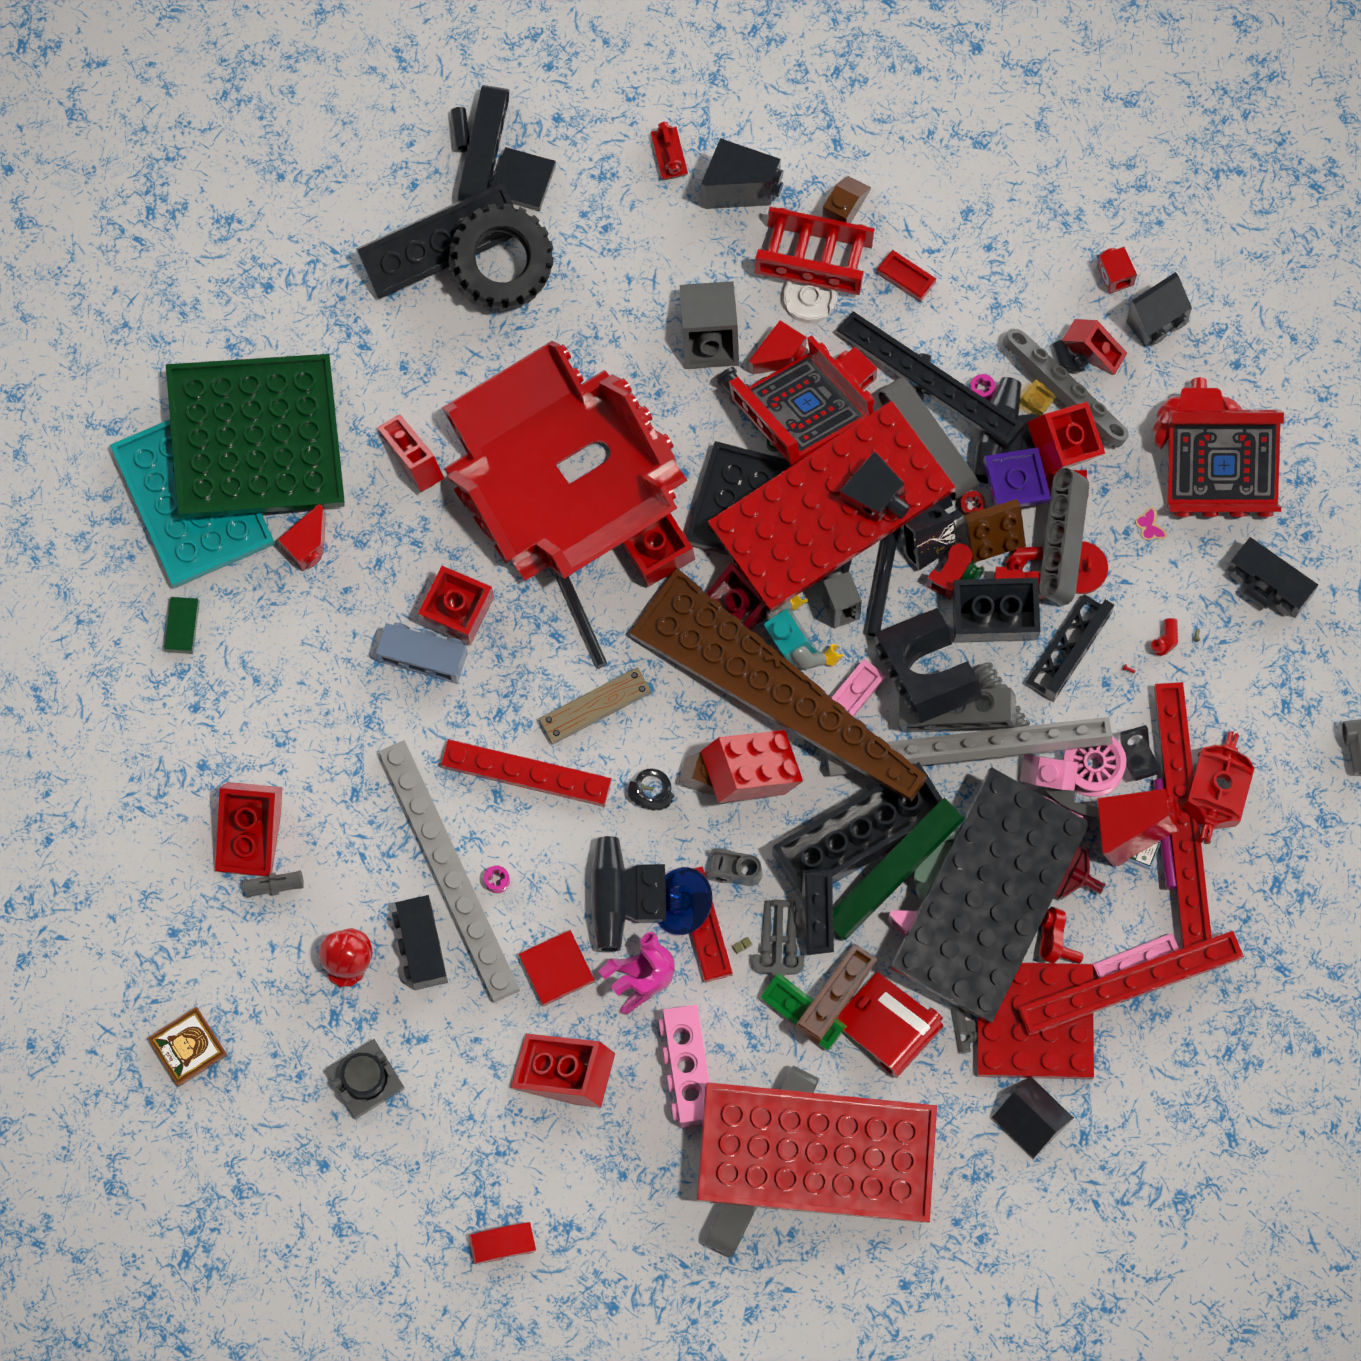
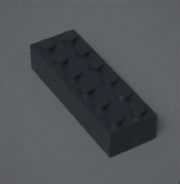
[772,762,943,902]

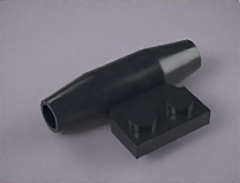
[974,377,1039,484]
[591,836,666,952]

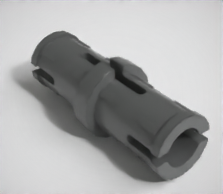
[244,870,304,898]

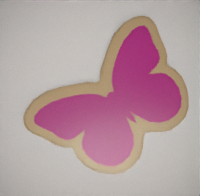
[1135,507,1167,540]

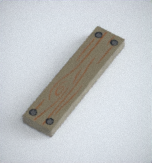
[539,667,651,745]

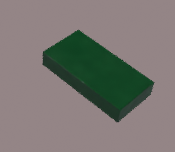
[164,597,200,654]

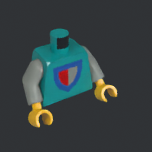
[764,595,844,669]

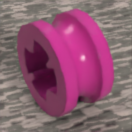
[970,374,995,400]
[484,865,510,893]

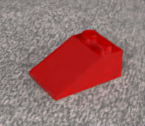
[215,782,283,876]
[511,1033,615,1108]

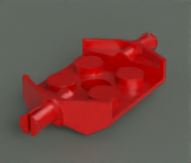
[1183,731,1255,844]

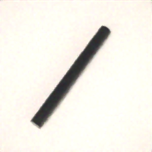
[555,572,608,668]

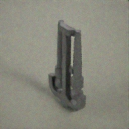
[753,899,804,977]

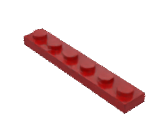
[441,739,612,807]

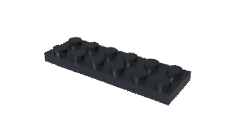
[356,182,514,299]

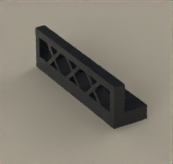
[1025,594,1115,702]

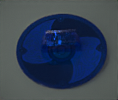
[658,867,713,935]

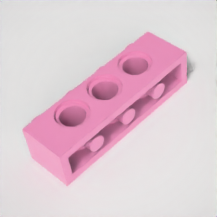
[658,1005,709,1128]

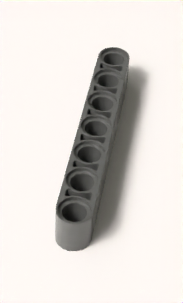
[705,1065,820,1258]

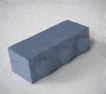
[376,622,468,684]

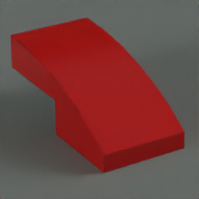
[469,1222,536,1264]

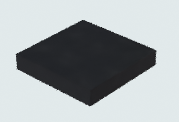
[491,147,556,211]

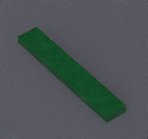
[833,797,966,941]

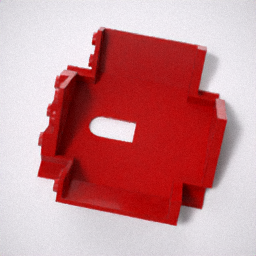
[442,341,688,581]

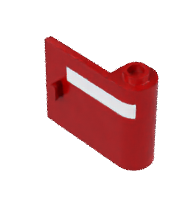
[837,972,944,1078]

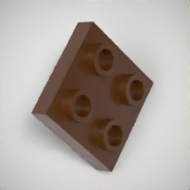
[964,499,1026,562]

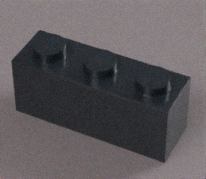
[392,895,448,990]

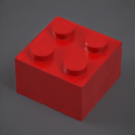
[1027,401,1106,474]
[621,513,695,587]
[418,565,494,646]

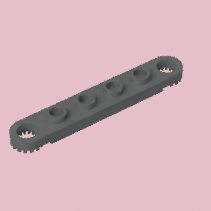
[1002,329,1129,447]

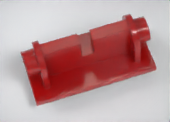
[650,122,688,180]

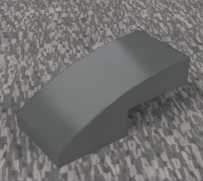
[1047,787,1099,818]

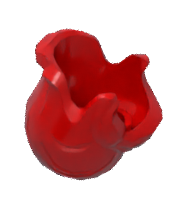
[319,928,373,987]

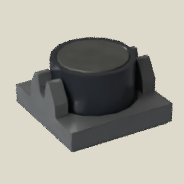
[325,1039,405,1119]

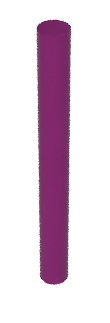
[1153,779,1177,890]

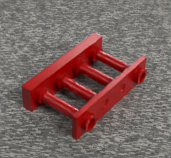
[754,206,875,295]

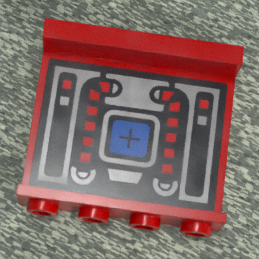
[729,335,875,465]
[1167,409,1284,517]

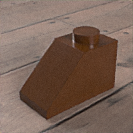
[822,176,871,223]

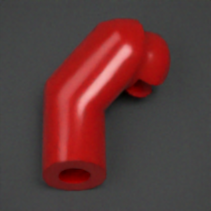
[1006,546,1043,571]

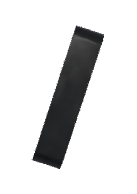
[458,85,510,202]

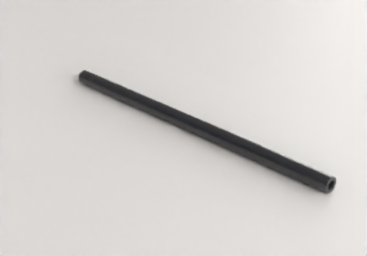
[866,353,932,637]

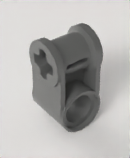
[706,848,763,886]

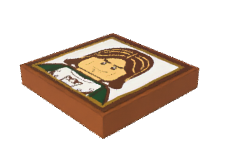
[148,1007,228,1087]

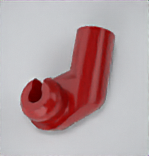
[1151,618,1179,656]

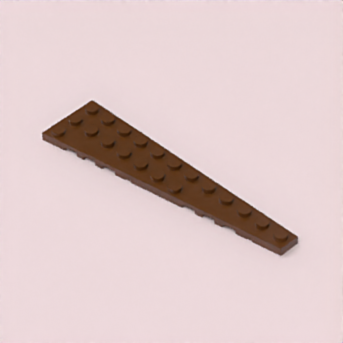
[630,568,927,802]

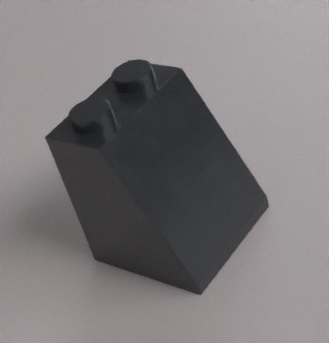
[701,138,784,209]

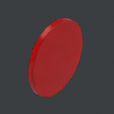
[1075,541,1108,594]

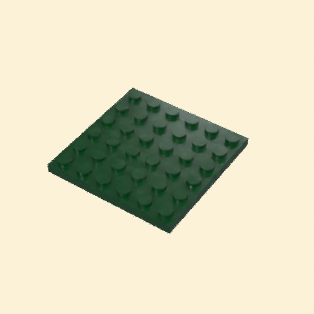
[165,354,345,518]

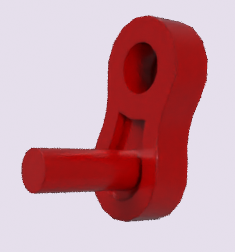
[1039,907,1084,964]

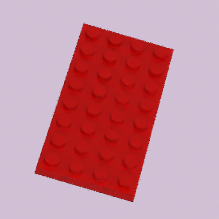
[708,401,956,612]
[696,1082,937,1223]

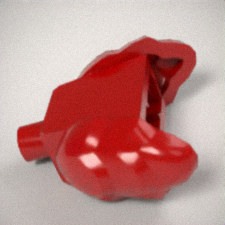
[1152,377,1243,449]

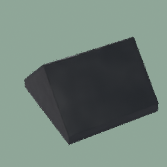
[991,1077,1074,1159]

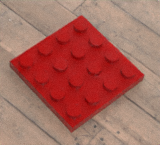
[977,963,1094,1080]

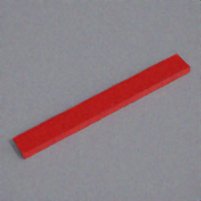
[1017,931,1244,1036]

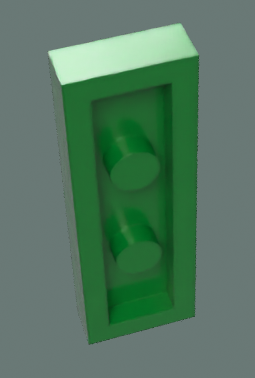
[760,973,847,1050]

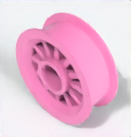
[1063,737,1126,797]

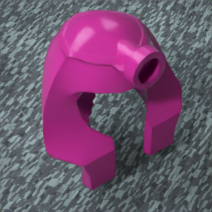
[599,932,675,1015]

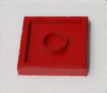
[519,930,595,1006]

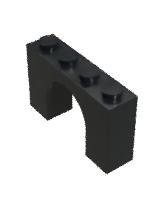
[874,608,983,724]

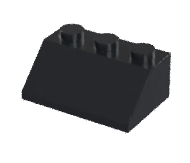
[953,578,1041,642]

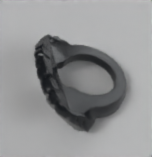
[627,768,675,811]

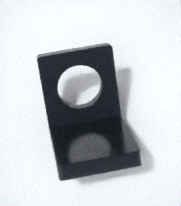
[1120,725,1161,781]

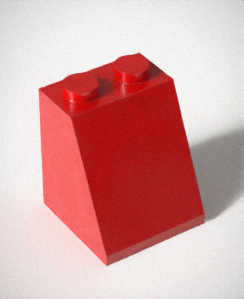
[1097,789,1182,867]

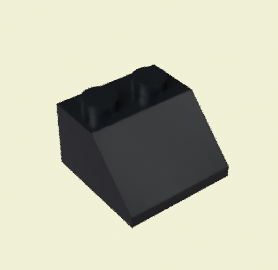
[1126,272,1192,347]

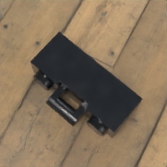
[1228,537,1319,618]

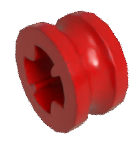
[960,491,985,515]

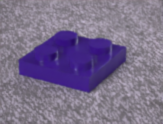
[983,448,1051,507]

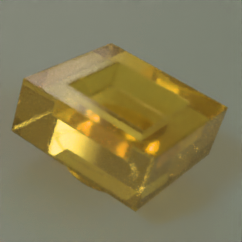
[1020,379,1056,416]

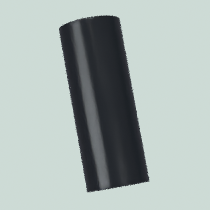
[450,107,470,152]

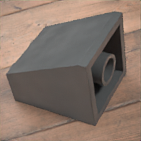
[679,281,739,369]

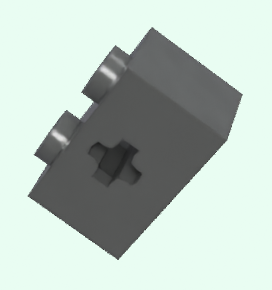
[822,571,862,629]

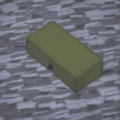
[733,937,753,954]

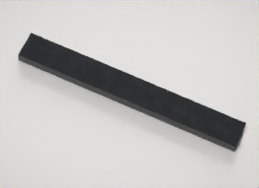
[836,311,1024,449]

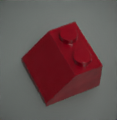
[706,561,767,630]

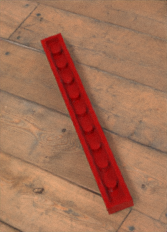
[1154,682,1212,948]

